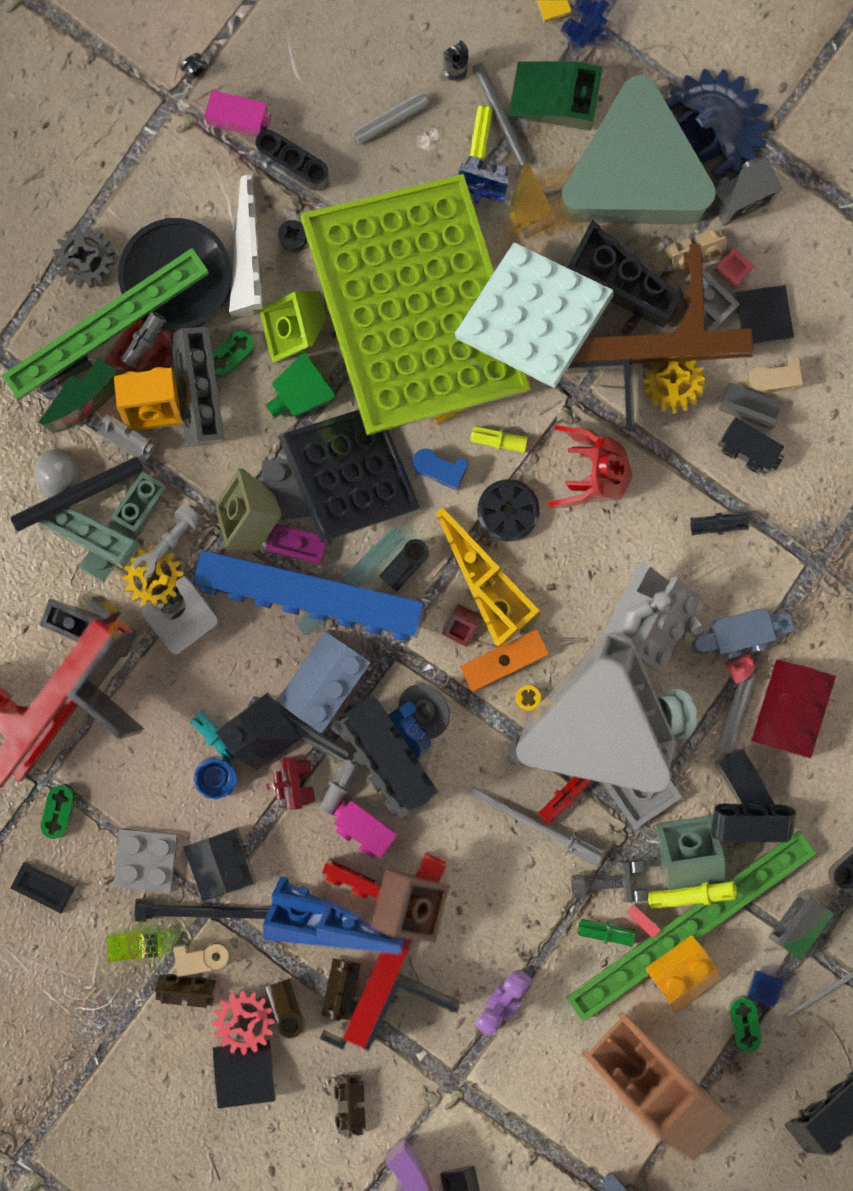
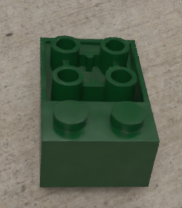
[508,61,603,131]

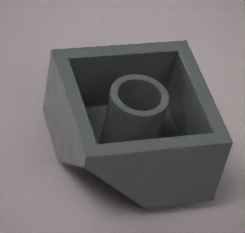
[712,158,782,226]

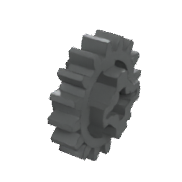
[53,226,115,289]

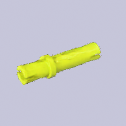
[648,881,737,910]

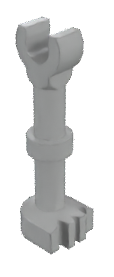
[132,504,202,579]

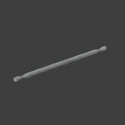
[786,971,853,1019]

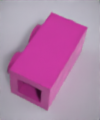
[204,90,271,137]
[334,800,398,859]

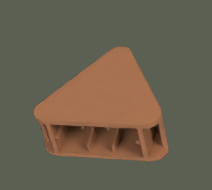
[582,1011,733,1161]

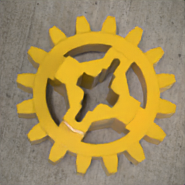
[643,361,706,413]
[122,545,185,608]

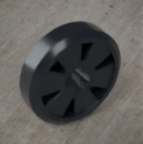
[477,479,540,542]

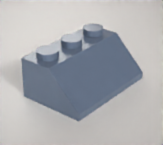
[277,631,372,734]

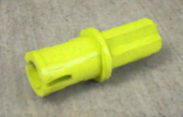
[470,426,528,454]

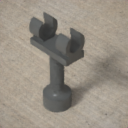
[571,860,648,903]

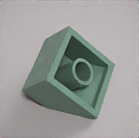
[656,815,725,890]

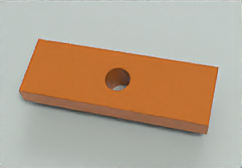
[460,629,549,692]

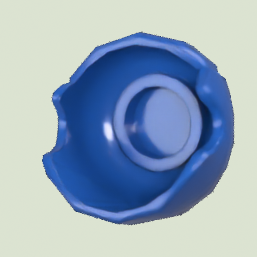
[193,756,238,800]

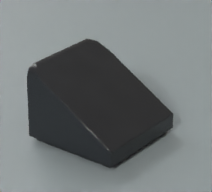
[440,1166,480,1191]

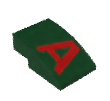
[38,359,120,433]

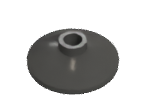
[398,683,450,739]

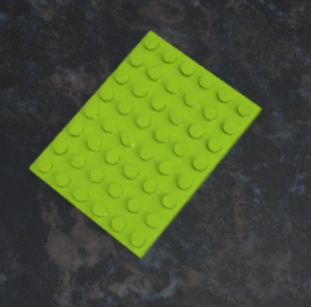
[300,174,530,435]

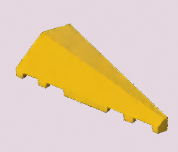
[436,507,541,648]

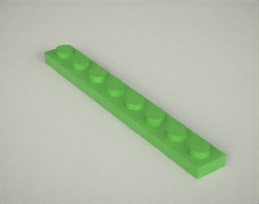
[1,248,209,401]

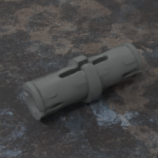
[121,311,167,368]

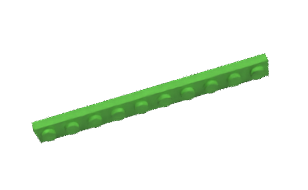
[566,830,816,1022]

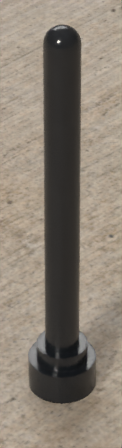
[134,899,270,922]

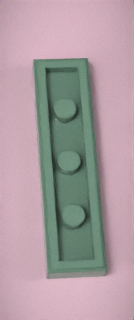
[36,497,140,569]

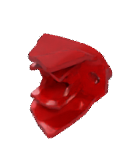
[548,425,633,508]

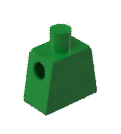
[265,352,337,420]

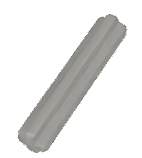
[352,92,429,145]
[717,674,756,755]

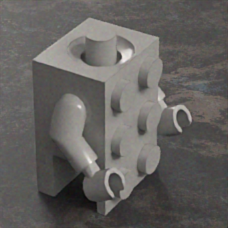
[601,562,706,672]

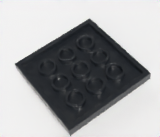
[278,410,420,543]

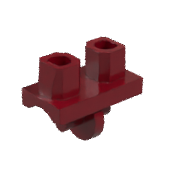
[266,757,315,810]

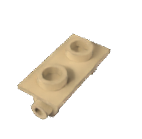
[666,229,727,272]

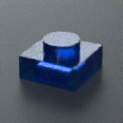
[746,969,784,1008]

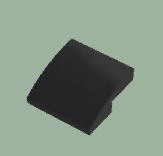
[213,1040,276,1109]

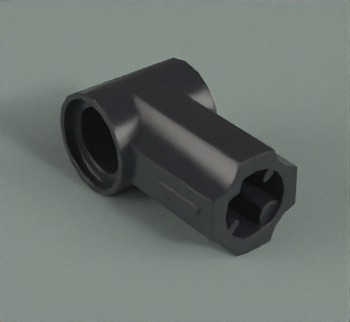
[379,539,430,592]

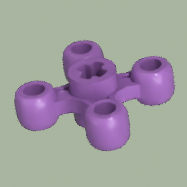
[475,970,533,1036]

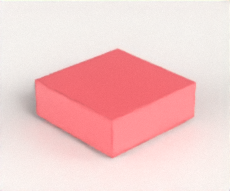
[713,247,754,288]

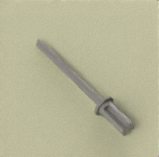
[470,788,604,866]

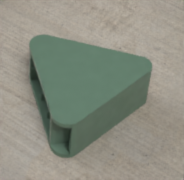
[559,76,715,224]

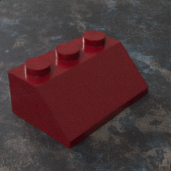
[751,659,836,759]

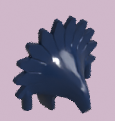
[665,69,771,179]

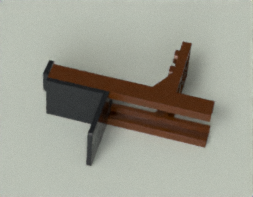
[564,244,752,432]

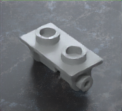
[97,410,160,464]

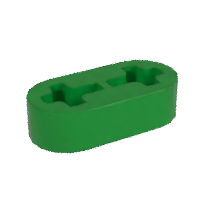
[212,331,254,377]
[41,785,75,839]
[729,996,761,1053]

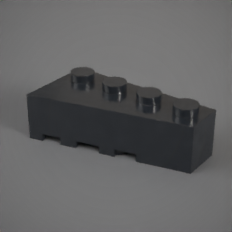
[567,219,681,328]
[344,694,439,812]
[785,1071,853,1156]

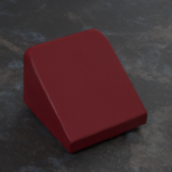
[442,604,482,647]

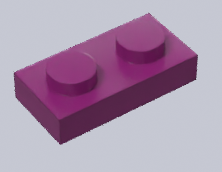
[265,524,327,565]

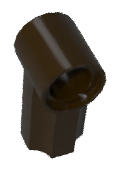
[266,979,305,1039]

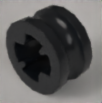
[179,53,208,80]

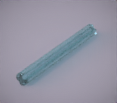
[297,526,405,635]

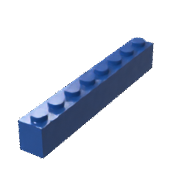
[193,550,426,642]

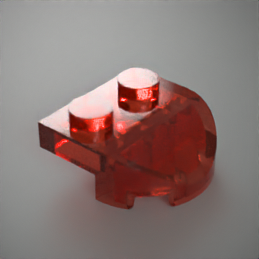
[103,320,173,375]

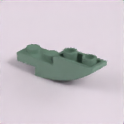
[79,472,166,584]

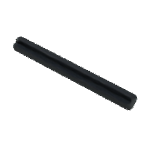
[10,457,143,531]

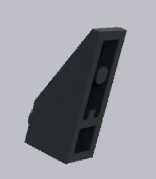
[40,598,137,657]
[714,748,774,804]

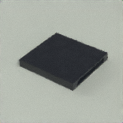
[735,284,794,344]

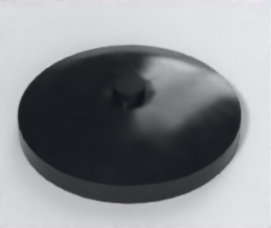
[118,218,232,332]

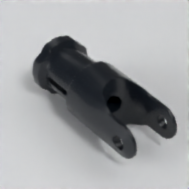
[443,40,469,82]

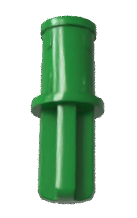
[577,919,636,947]

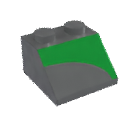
[768,891,834,961]

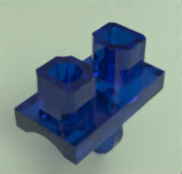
[560,0,610,49]
[458,156,510,204]

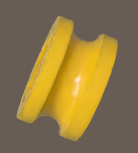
[515,685,541,711]

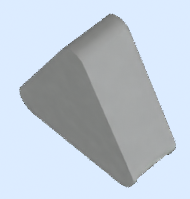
[516,632,677,793]

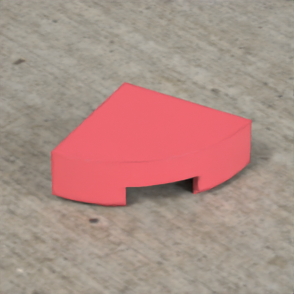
[725,653,755,684]
[627,904,661,937]

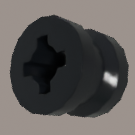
[278,220,307,252]

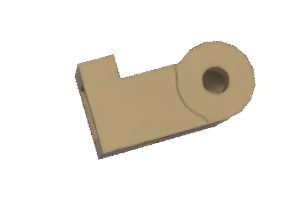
[746,357,803,394]
[173,942,230,976]

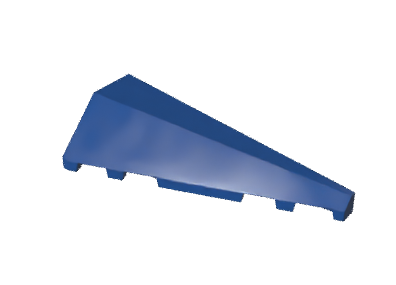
[262,876,403,954]

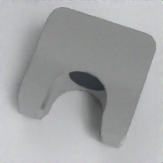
[141,576,217,654]

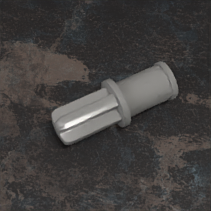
[318,759,359,816]

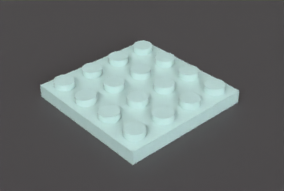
[455,243,613,388]

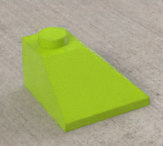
[259,291,326,363]

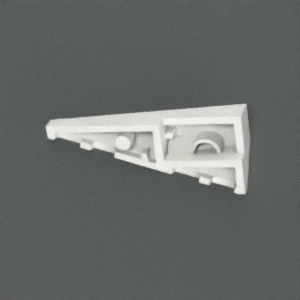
[229,174,263,318]

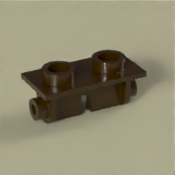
[321,958,361,1021]
[154,974,216,1009]
[334,1075,366,1139]

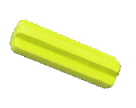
[470,106,492,162]

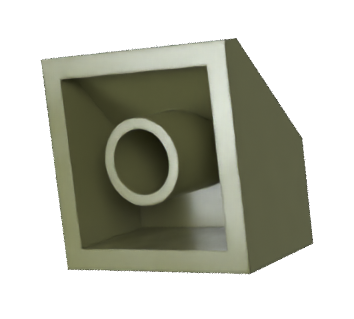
[215,468,281,553]

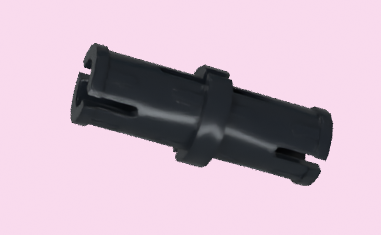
[690,512,749,536]

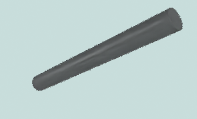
[472,62,530,168]

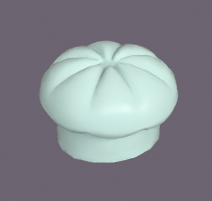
[657,689,697,740]

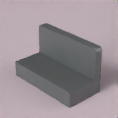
[718,382,782,430]

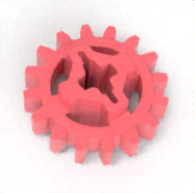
[212,990,275,1055]

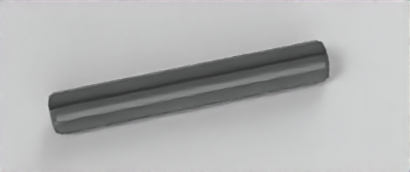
[247,696,350,762]

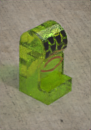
[107,932,163,962]

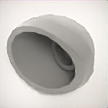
[34,449,81,497]

